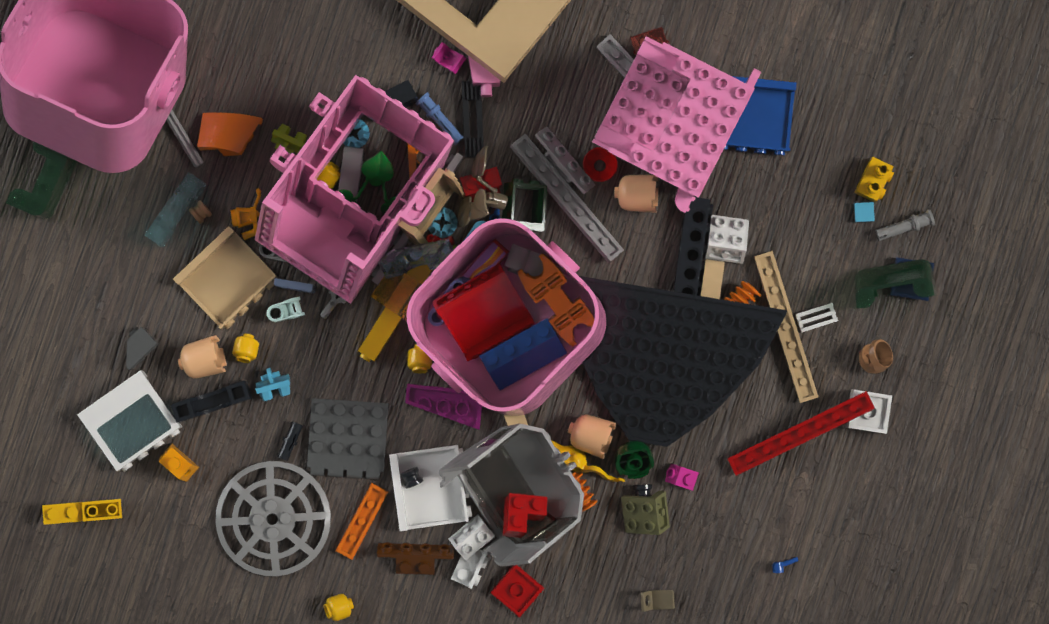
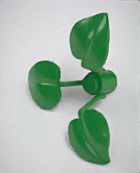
[334,151,397,214]

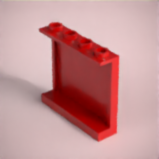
[432,263,535,361]

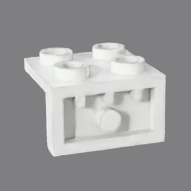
[705,215,749,264]

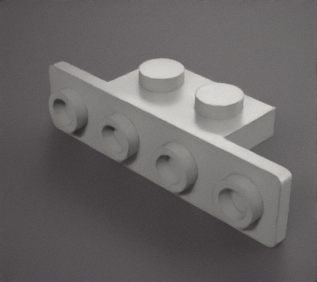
[535,127,595,194]

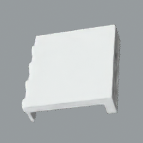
[389,445,472,531]

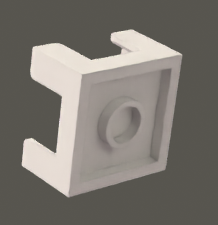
[845,390,892,434]

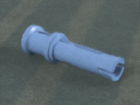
[415,92,464,145]

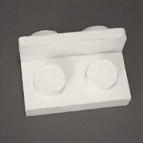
[448,514,495,560]
[451,549,489,589]

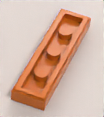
[335,483,388,560]

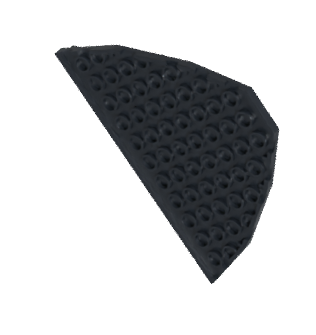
[579,276,787,447]

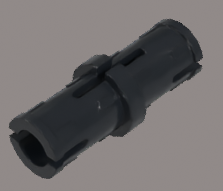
[277,421,303,461]

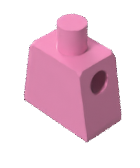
[468,56,500,97]

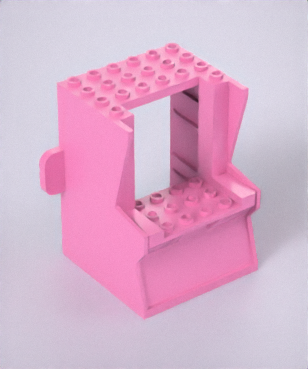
[592,36,761,213]
[255,75,454,304]

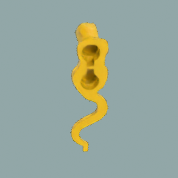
[551,440,625,482]

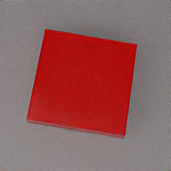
[490,565,545,618]

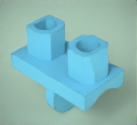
[255,368,290,401]

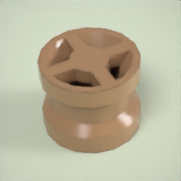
[188,200,212,224]

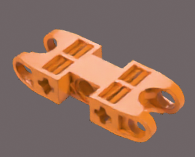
[517,253,594,347]

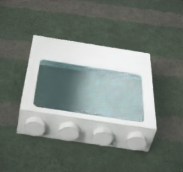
[77,370,183,472]

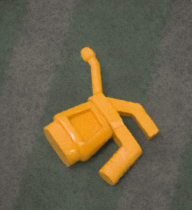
[230,188,261,240]

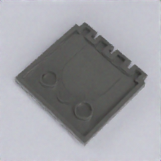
[307,398,389,480]

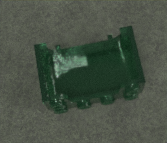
[6,141,77,219]

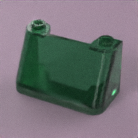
[855,259,937,309]

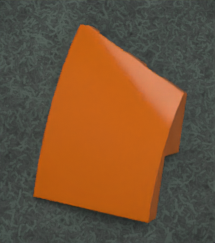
[197,112,263,156]

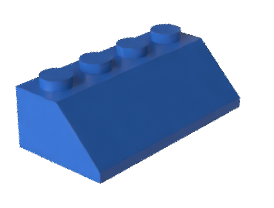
[479,318,567,391]

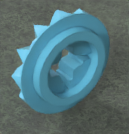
[343,119,370,148]
[428,207,458,238]

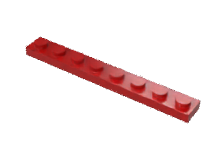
[727,391,875,476]

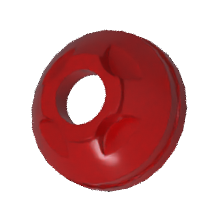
[583,147,618,182]

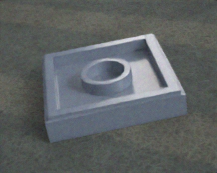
[274,278,316,294]

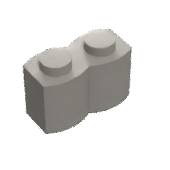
[505,244,543,277]

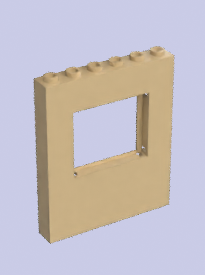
[396,0,571,83]

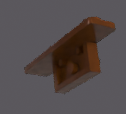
[377,542,454,575]

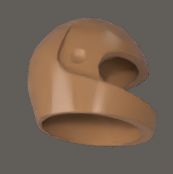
[859,339,893,374]

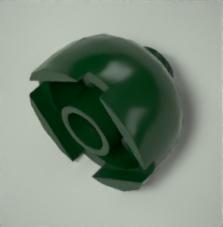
[615,440,654,479]

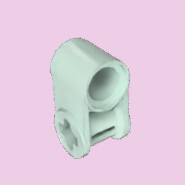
[267,297,305,323]

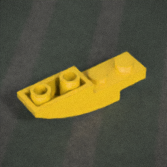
[42,499,122,525]

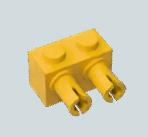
[854,157,894,203]

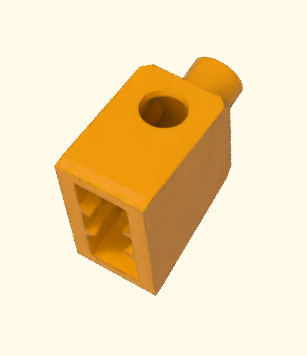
[159,444,199,482]

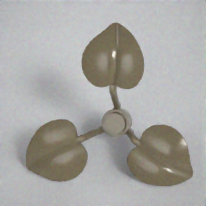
[458,145,508,228]

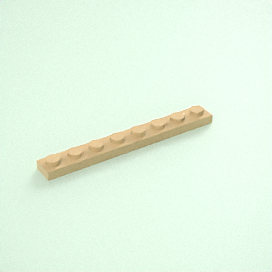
[754,251,818,403]

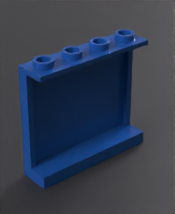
[724,76,797,156]

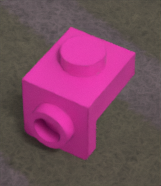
[432,42,466,74]
[665,463,699,491]

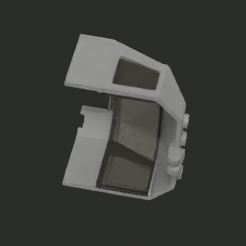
[439,424,584,566]

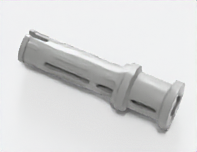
[876,209,935,241]

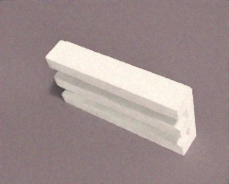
[795,303,838,333]

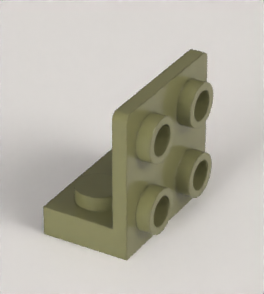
[621,491,670,535]

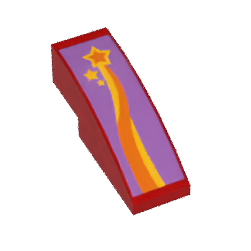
[458,239,510,286]

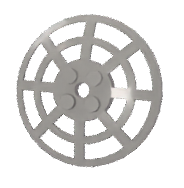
[216,461,331,576]

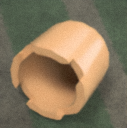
[614,175,659,213]
[178,336,227,379]
[568,414,616,459]

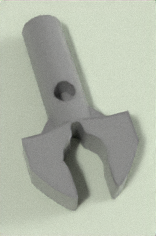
[320,291,347,319]

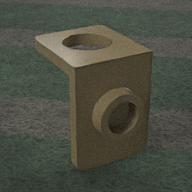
[641,590,675,612]

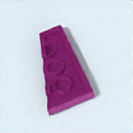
[405,384,482,430]

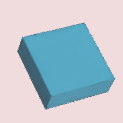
[854,202,875,222]

